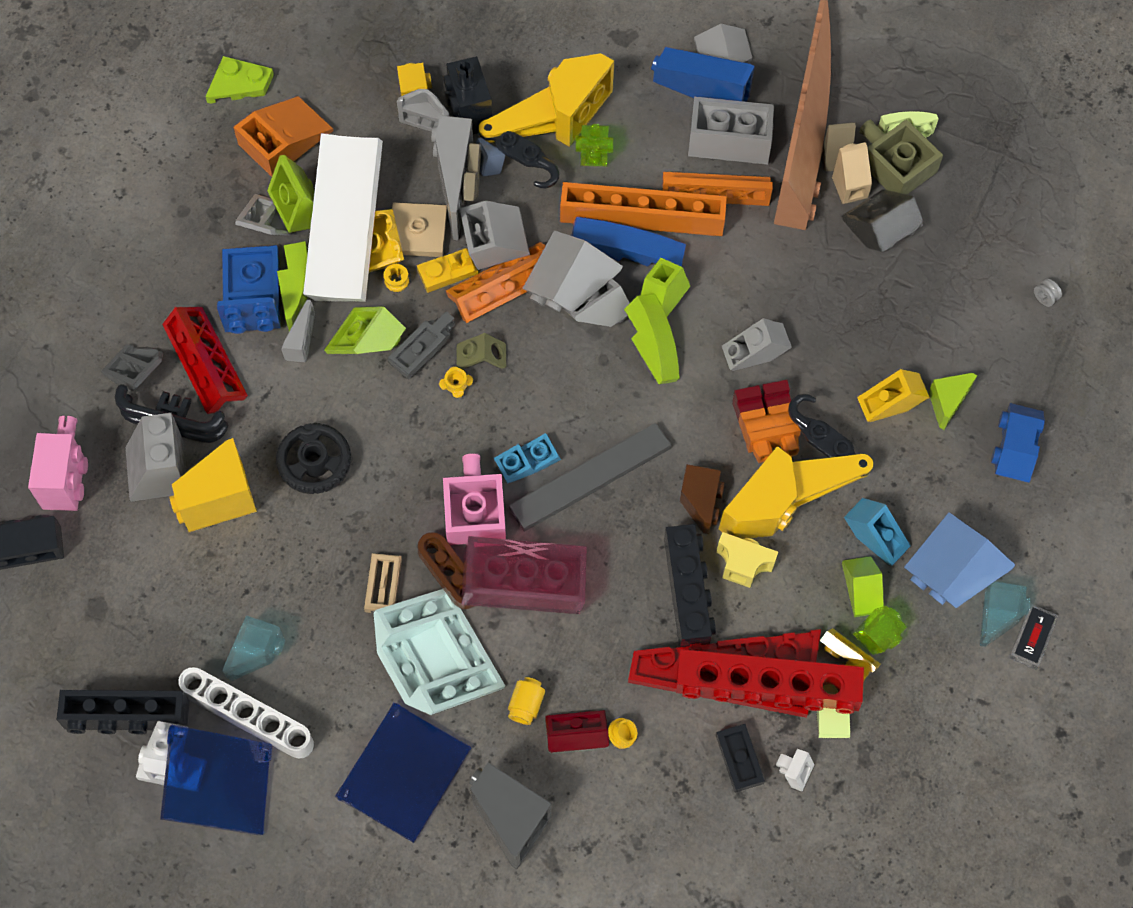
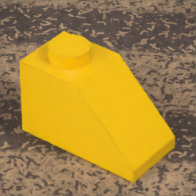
[857,369,930,422]

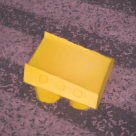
[369,209,404,273]

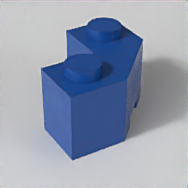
[991,403,1045,483]

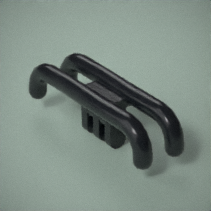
[114,384,229,443]

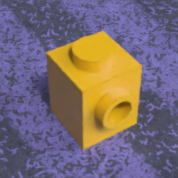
[397,63,432,96]

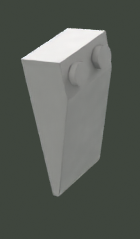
[431,115,473,240]

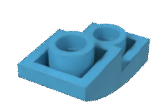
[494,433,561,483]

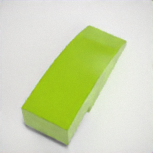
[277,241,308,332]
[624,294,680,384]

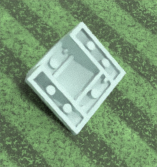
[374,589,505,715]

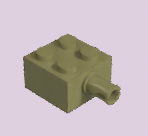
[859,119,943,201]

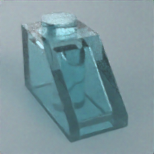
[980,581,1030,647]
[222,616,285,681]

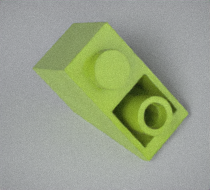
[641,258,690,317]

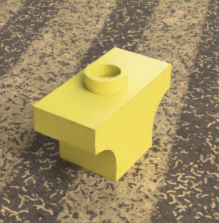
[716,532,778,588]

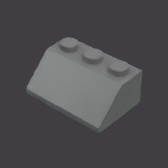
[688,97,774,164]

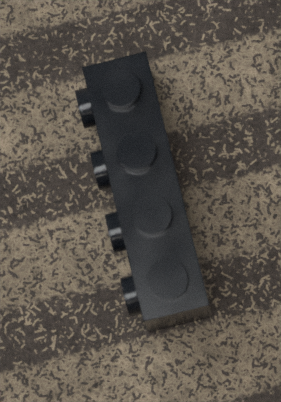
[664,524,716,647]
[56,690,190,735]

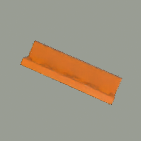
[662,172,773,206]
[446,242,546,323]

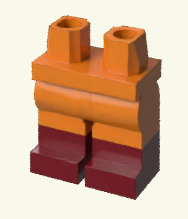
[732,380,801,463]

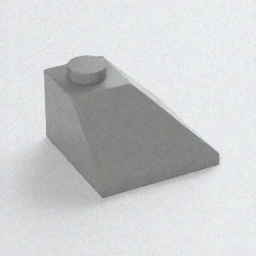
[565,279,630,327]

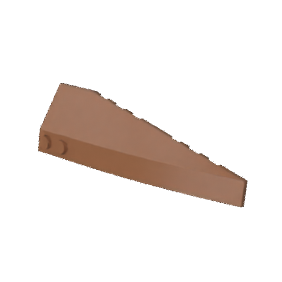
[774,0,831,230]

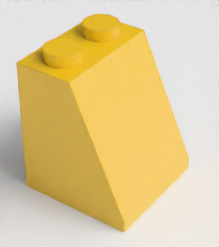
[169,438,257,532]

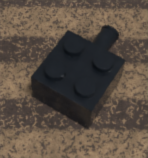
[443,56,492,134]

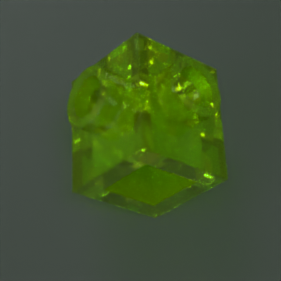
[575,124,614,167]

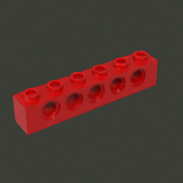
[676,649,864,714]

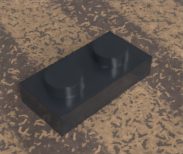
[716,724,765,792]

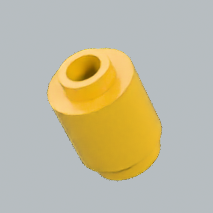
[508,677,545,725]

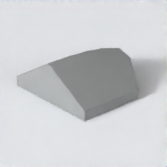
[694,24,752,63]
[397,89,449,132]
[235,194,292,235]

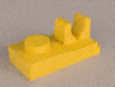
[417,248,478,293]
[820,628,881,682]

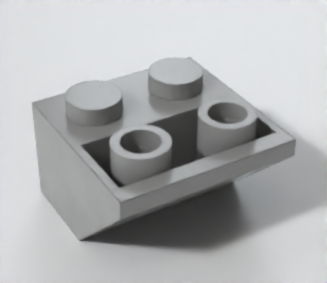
[460,201,530,270]

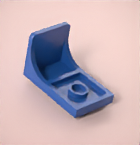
[217,245,281,334]

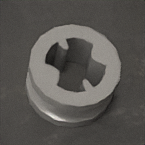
[1034,279,1062,307]

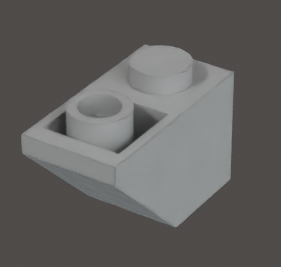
[722,318,792,371]

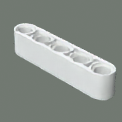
[179,667,314,759]

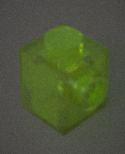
[853,605,907,655]

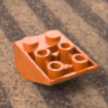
[233,96,333,177]

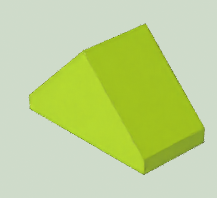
[929,373,977,430]
[842,556,884,617]

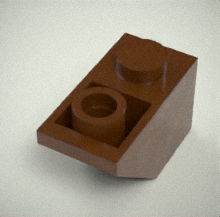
[680,464,724,534]

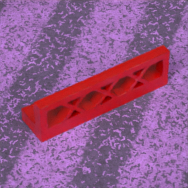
[162,307,248,414]

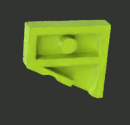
[205,56,274,104]

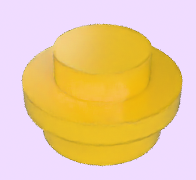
[608,718,638,749]

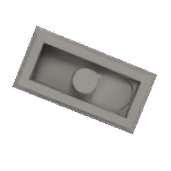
[281,300,315,362]

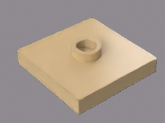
[392,203,447,257]

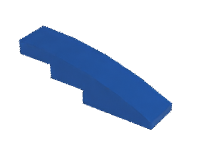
[571,217,686,267]

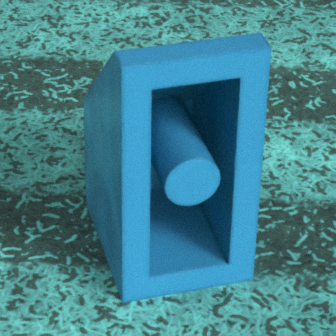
[844,498,910,566]

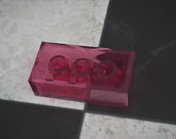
[461,536,587,614]

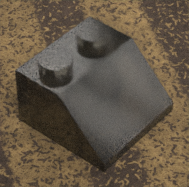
[841,189,924,252]

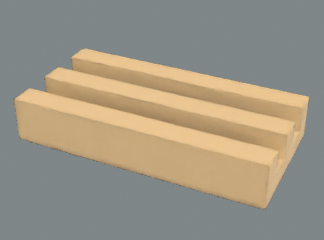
[364,553,402,613]

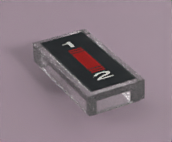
[1009,604,1059,670]

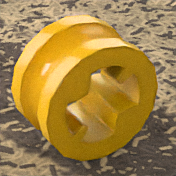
[384,264,409,292]

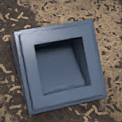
[476,138,505,176]

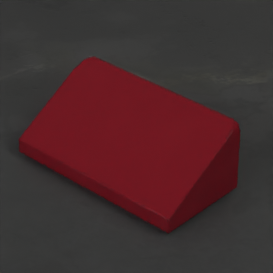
[545,710,609,753]

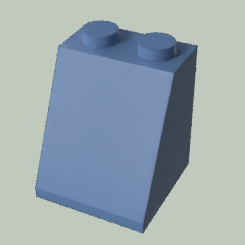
[904,513,1015,608]

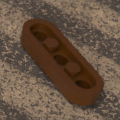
[417,532,481,609]

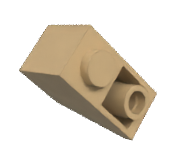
[832,142,872,204]

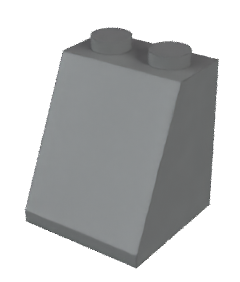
[522,230,623,312]
[125,413,187,502]

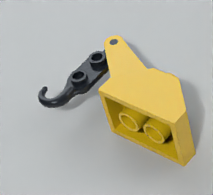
[479,53,614,189]
[718,394,873,539]

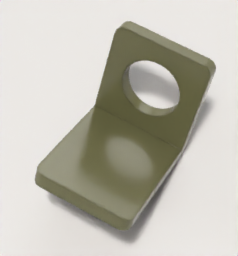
[457,333,506,369]

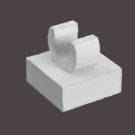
[776,749,814,791]

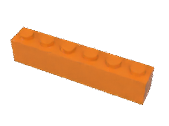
[560,182,727,236]

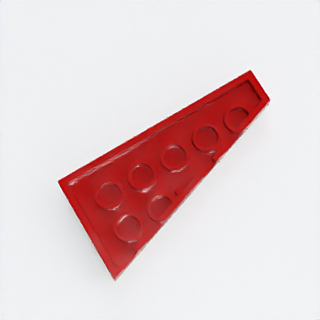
[628,629,821,718]

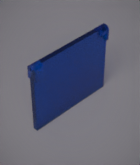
[335,703,471,843]
[160,724,272,836]

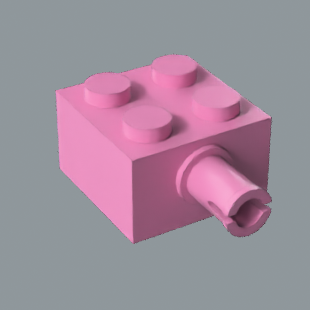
[28,416,88,511]
[443,454,506,545]

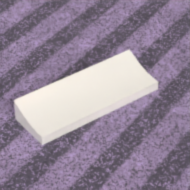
[303,133,383,302]

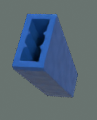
[651,47,755,102]

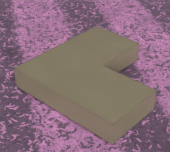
[463,143,481,201]

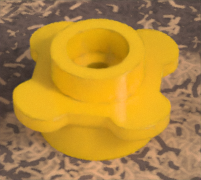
[439,367,473,398]

